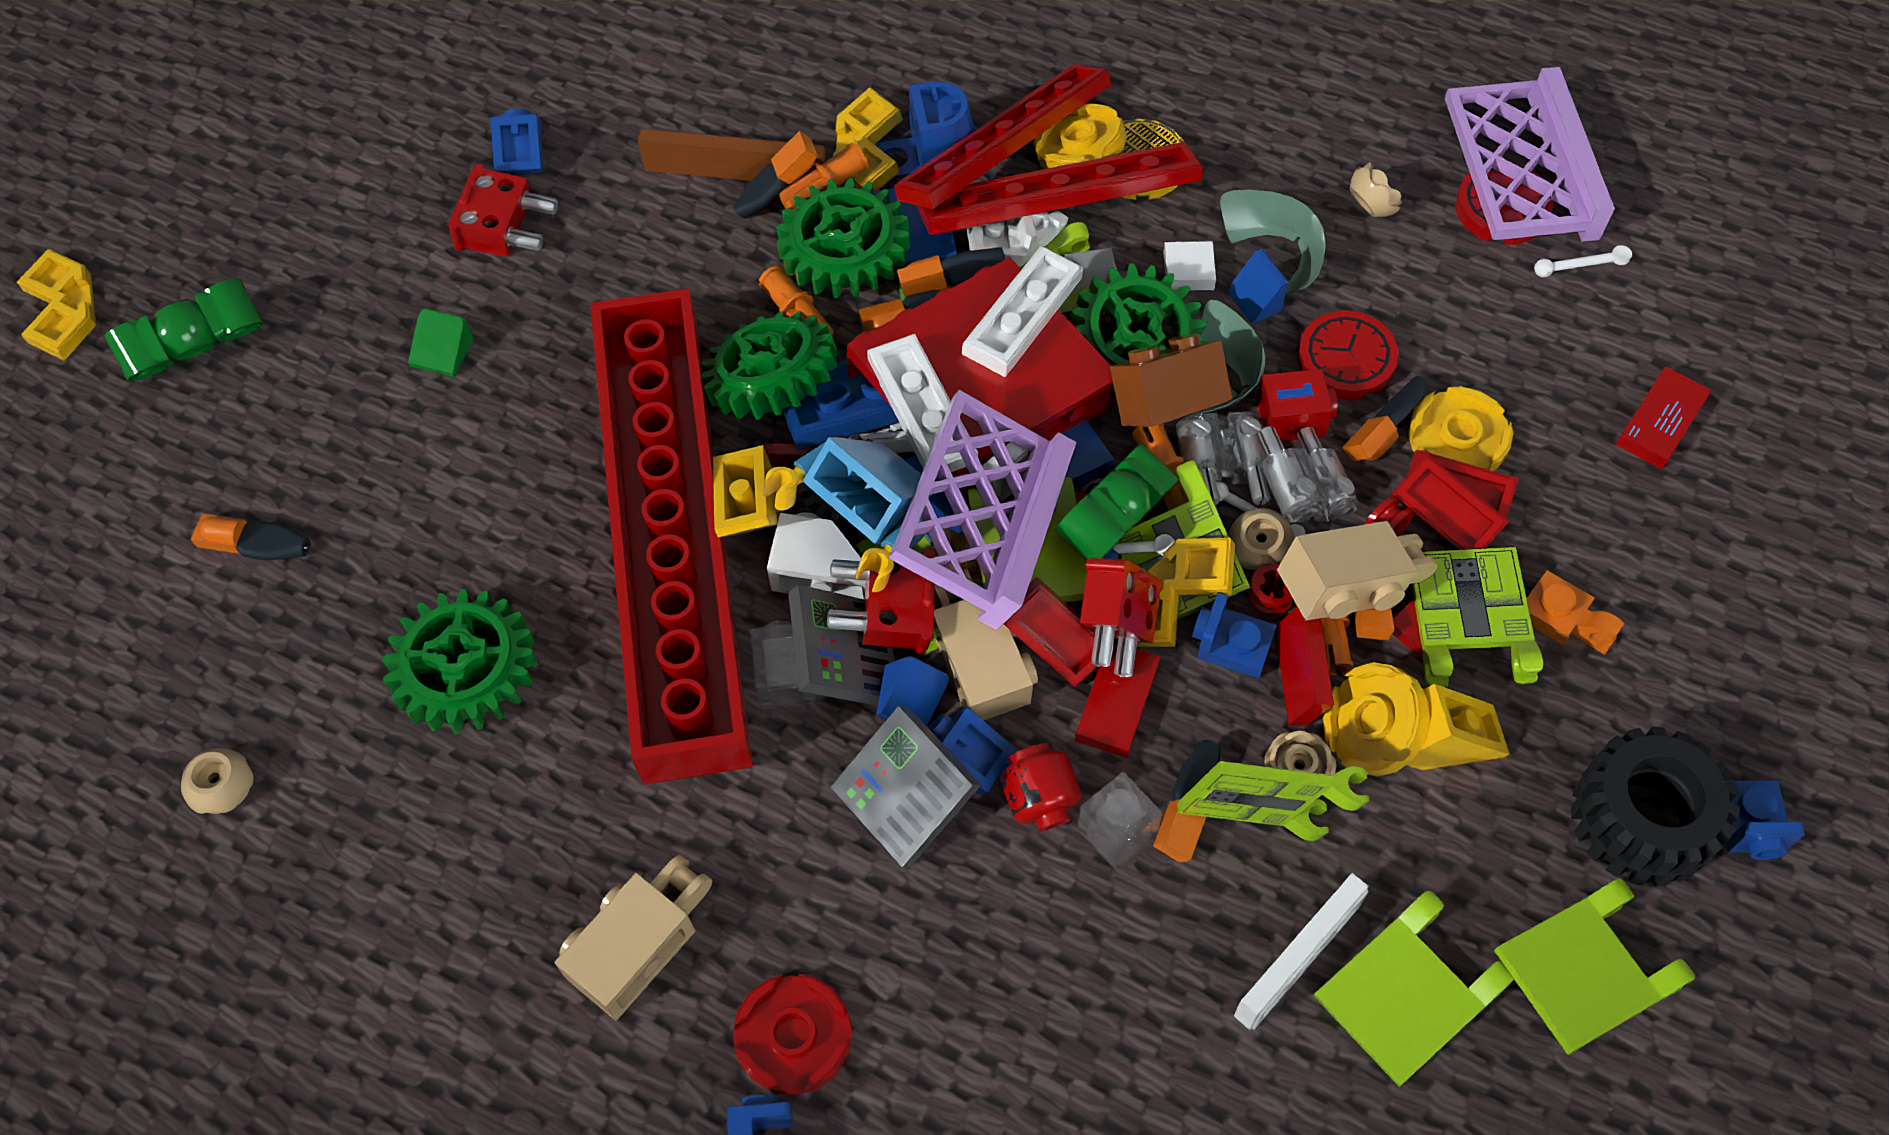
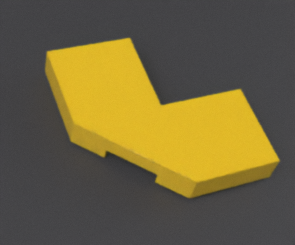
[833,88,903,191]
[17,249,96,361]
[1137,538,1235,647]

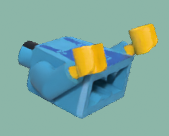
[764,437,932,592]

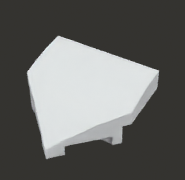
[966,211,1068,267]

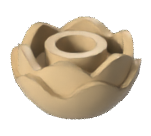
[1350,162,1402,217]
[1228,508,1295,570]
[1264,731,1336,775]
[181,748,254,814]

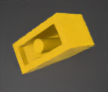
[713,445,782,537]
[1406,684,1510,770]

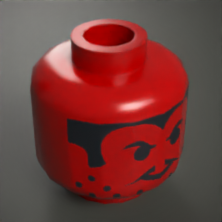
[1000,743,1082,832]

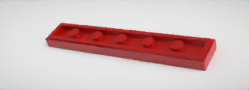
[894,64,1111,209]
[917,142,1203,235]

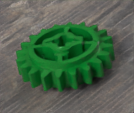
[776,178,910,298]
[1069,263,1207,366]
[701,312,839,420]
[382,589,538,734]

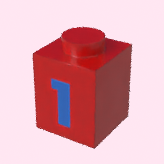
[1256,369,1338,442]

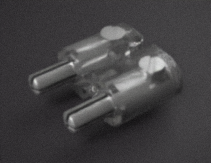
[1176,412,1272,506]
[1258,426,1360,522]

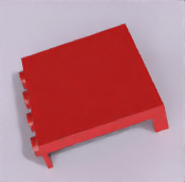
[847,257,1116,495]

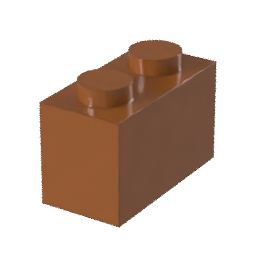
[1110,333,1233,427]

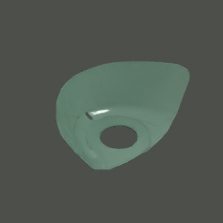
[1220,189,1326,294]
[1186,300,1266,416]

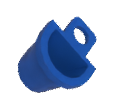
[874,81,978,179]

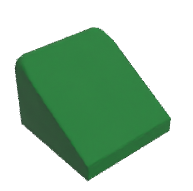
[408,308,474,378]

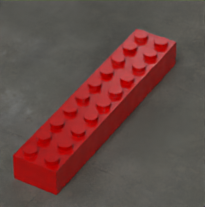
[590,288,753,785]

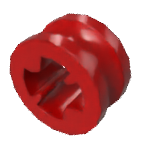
[1364,496,1414,536]
[1248,563,1295,616]

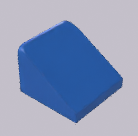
[1228,248,1288,323]
[876,656,949,726]

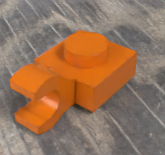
[1526,570,1625,655]

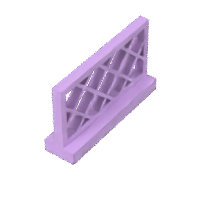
[1445,67,1615,242]
[889,390,1076,630]

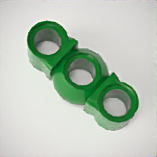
[104,278,263,382]
[1054,443,1179,561]

